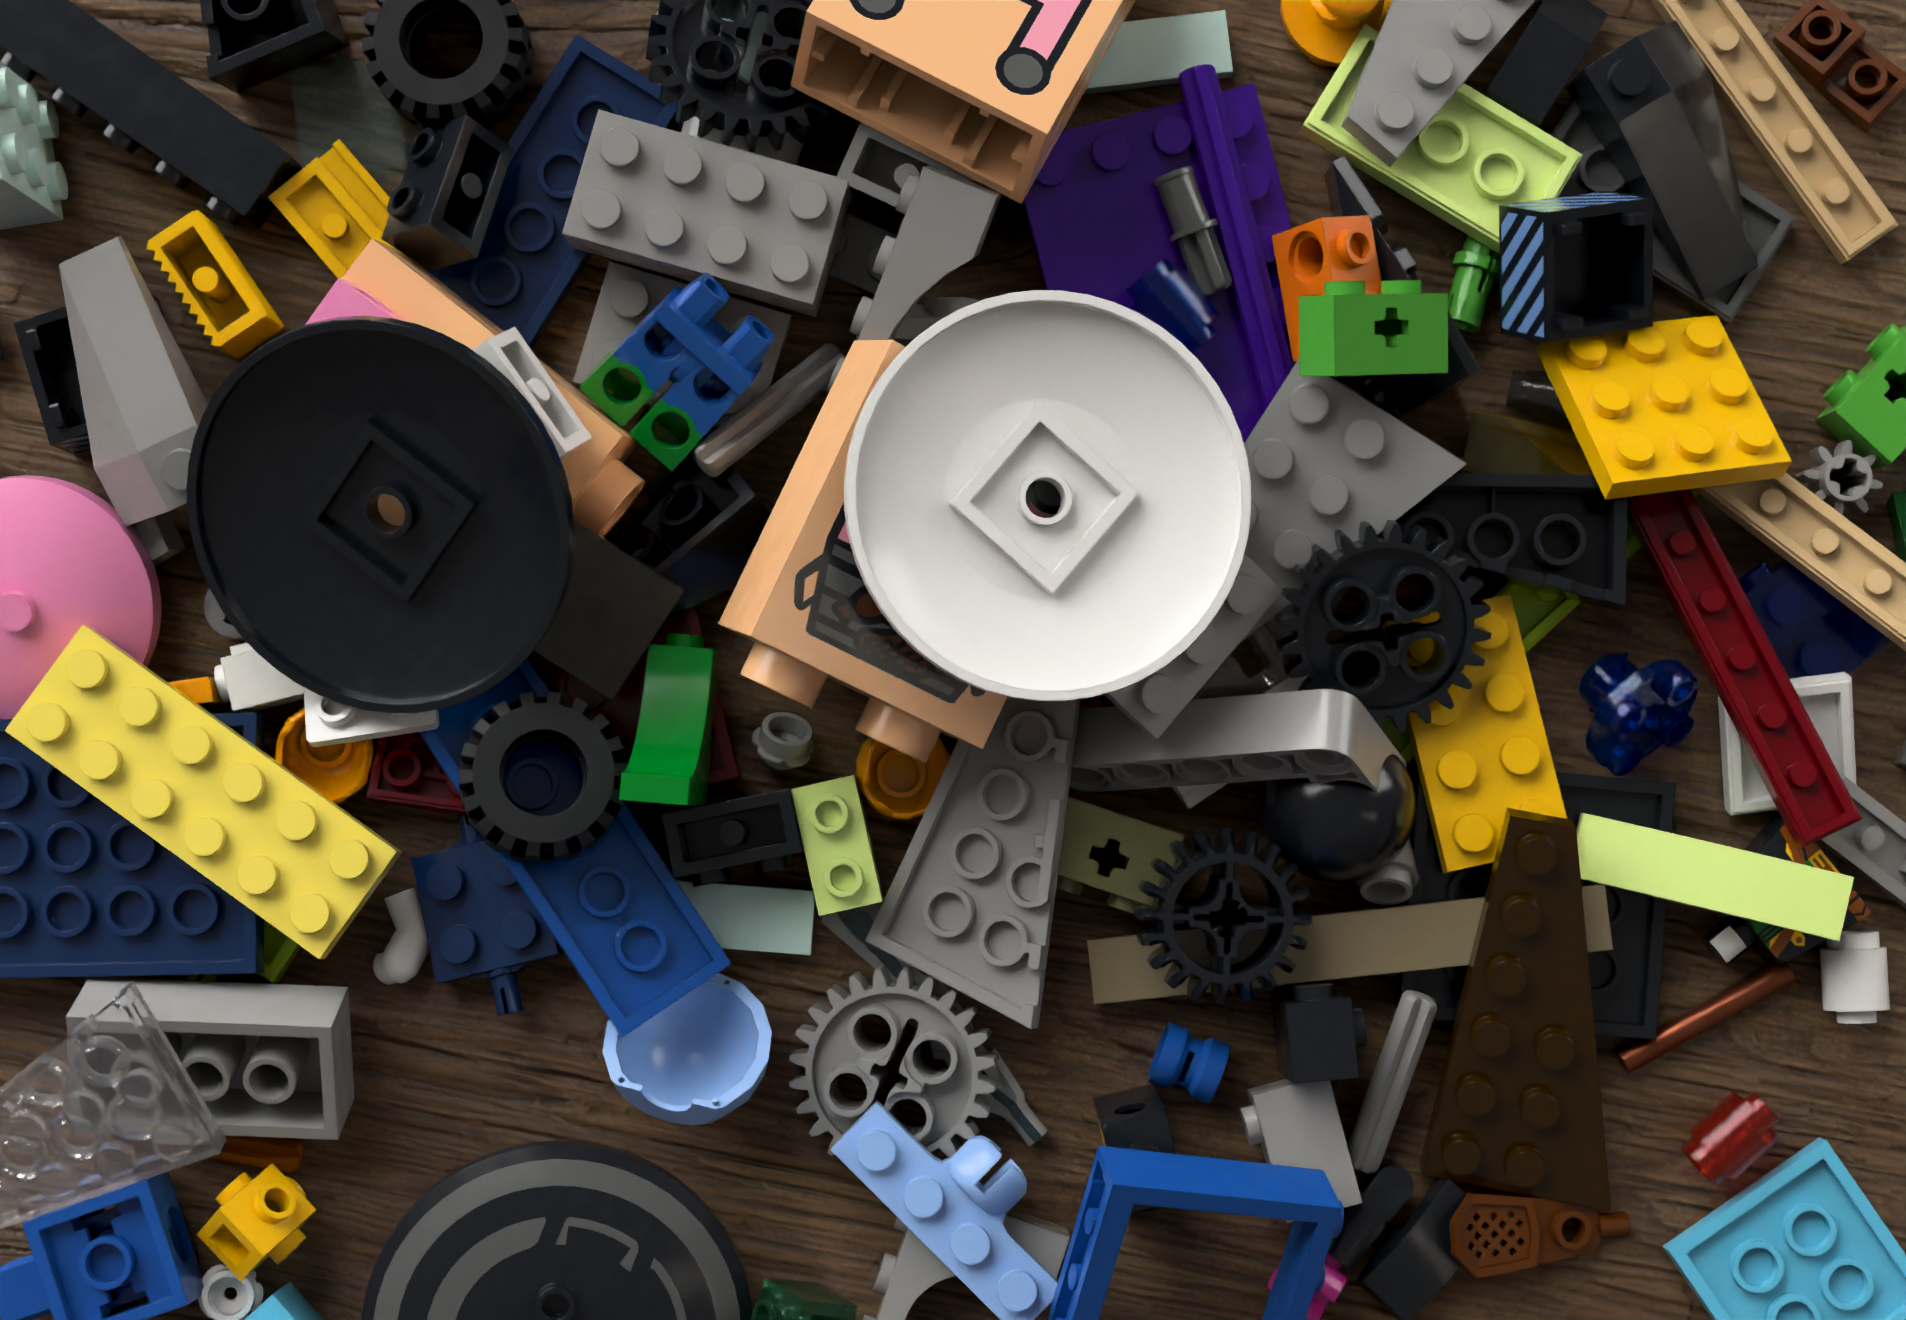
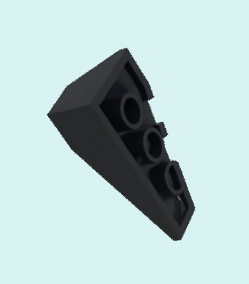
[1325,156,1480,420]

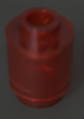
[1680,1091,1779,1187]

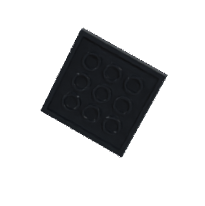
[1395,765,1676,1040]

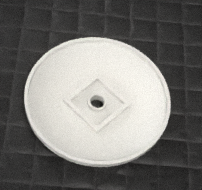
[844,290,1251,701]

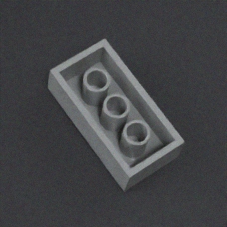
[562,109,851,317]
[66,977,355,1140]

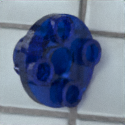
[1579,652,1698,776]

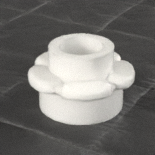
[198,1264,264,1320]

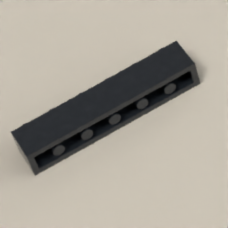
[0,0,303,229]

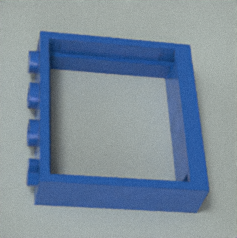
[1047,1146,1344,1320]

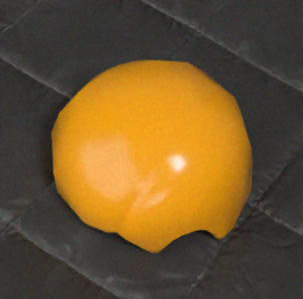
[275,707,374,804]
[856,737,951,820]

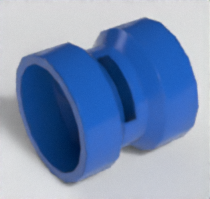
[1147,1021,1230,1104]

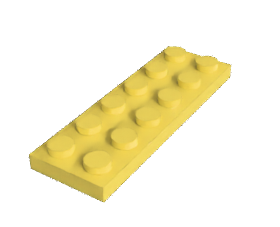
[4,624,402,959]

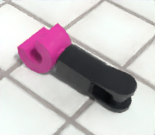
[1267,1163,1414,1320]

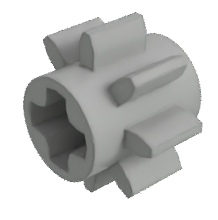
[1795,440,1883,515]

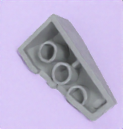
[59,236,208,527]

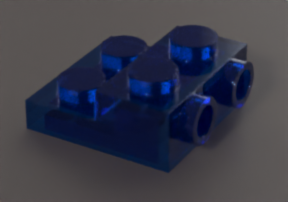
[1738,559,1891,679]

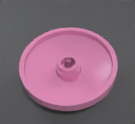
[0,475,162,719]

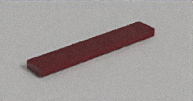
[1627,489,1862,849]

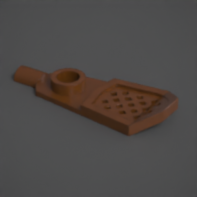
[1449,1193,1631,1279]

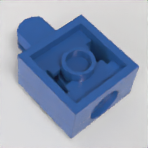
[0,1169,204,1320]

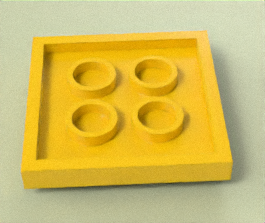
[1536,315,1792,500]

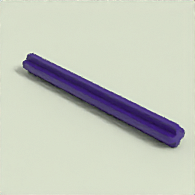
[1178,64,1293,410]

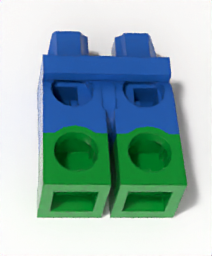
[579,272,775,472]

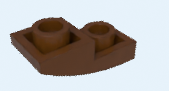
[1773,0,1906,133]

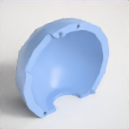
[602,973,772,1125]

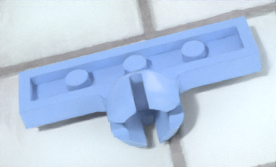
[830,1100,1058,1320]

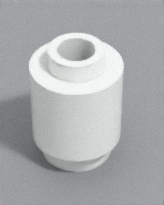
[1820,931,1890,1024]

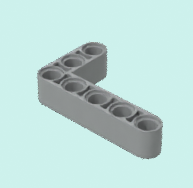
[1069,689,1407,793]

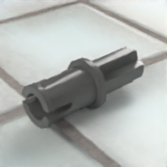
[1153,166,1232,297]

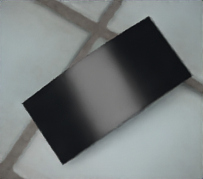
[1356,1179,1491,1320]

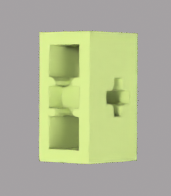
[791,775,884,916]

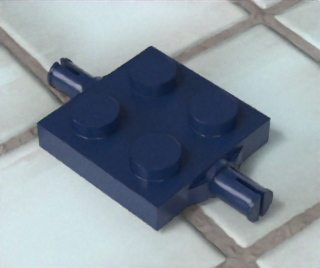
[411,814,565,1016]

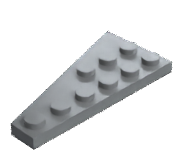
[1341,0,1536,167]

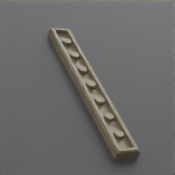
[1087,884,1613,1005]

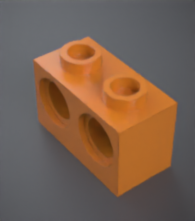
[1272,215,1381,362]

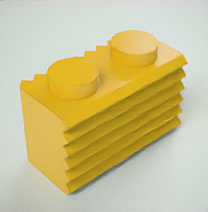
[146,210,284,359]

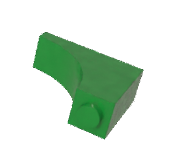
[619,633,719,806]

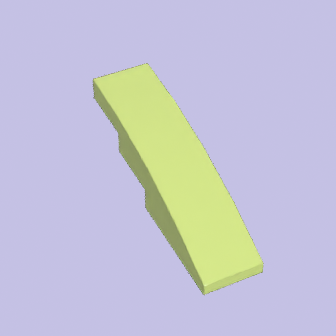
[1576,813,1854,941]

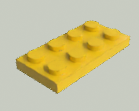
[1382,594,1567,874]

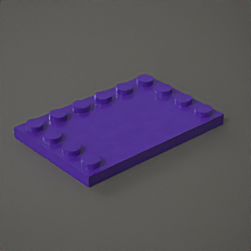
[1021,83,1296,442]

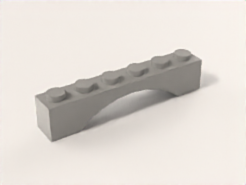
[827,165,1002,393]

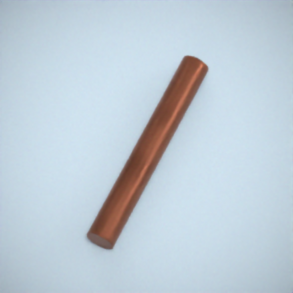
[1615,962,1796,1074]

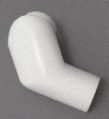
[373,888,430,985]

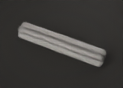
[692,343,846,477]
[1347,990,1437,1173]

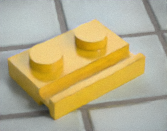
[268,139,393,279]

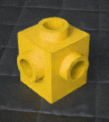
[196,1163,316,1281]

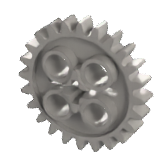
[789,965,999,1158]

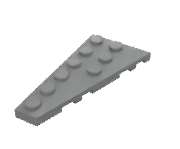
[1103,359,1467,695]
[865,697,1081,1029]

